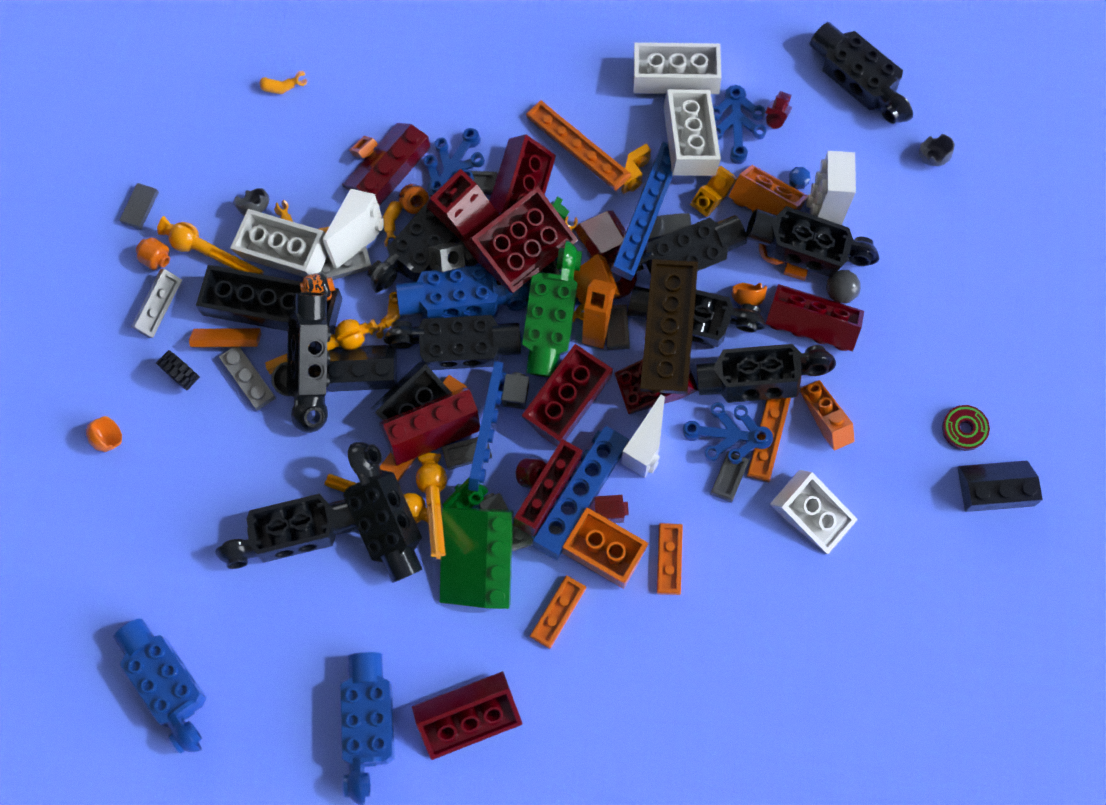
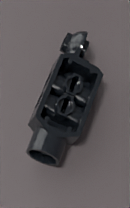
[809,22,913,124]
[367,200,460,293]
[745,206,880,278]
[615,215,747,275]
[627,285,766,347]
[287,292,331,433]
[383,315,521,370]
[696,344,837,403]
[343,442,422,583]
[215,494,358,569]

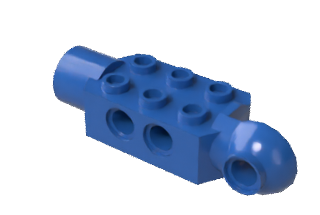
[396,265,531,319]
[113,618,207,754]
[340,652,395,805]

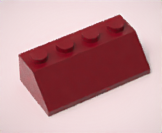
[342,123,431,206]
[490,134,556,215]
[765,284,864,352]
[522,344,613,447]
[379,388,480,466]
[411,671,523,760]

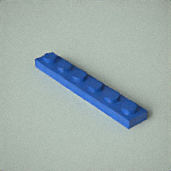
[469,361,507,491]

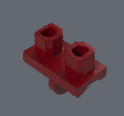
[765,91,792,129]

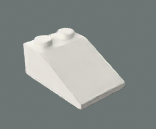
[322,189,384,268]
[621,395,665,478]
[770,470,858,554]

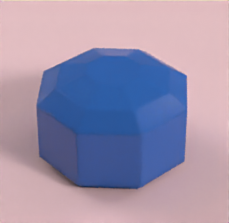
[789,167,811,189]

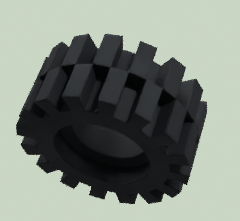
[156,350,200,391]

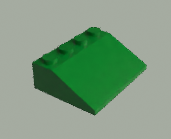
[439,507,514,609]

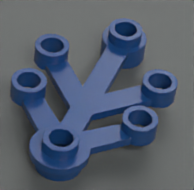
[713,85,767,164]
[423,128,485,196]
[683,402,773,464]

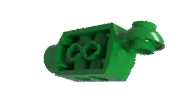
[522,240,582,377]

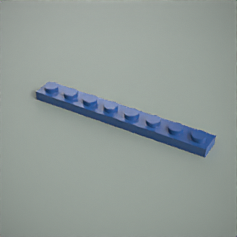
[610,141,672,281]

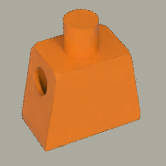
[574,254,621,304]

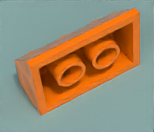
[728,165,807,215]
[562,508,649,589]

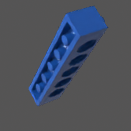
[531,425,629,561]

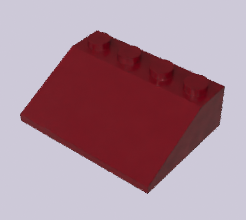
[463,186,578,293]

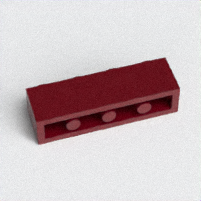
[513,439,583,537]

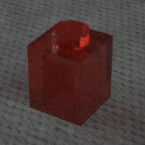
[594,495,629,523]

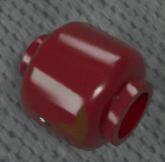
[515,458,546,489]

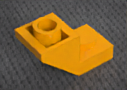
[621,143,651,194]
[689,166,738,217]

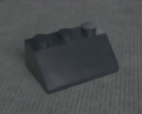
[327,345,397,392]
[370,361,452,421]
[957,460,1043,512]

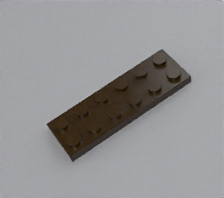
[640,259,698,395]

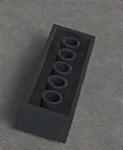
[196,265,343,335]

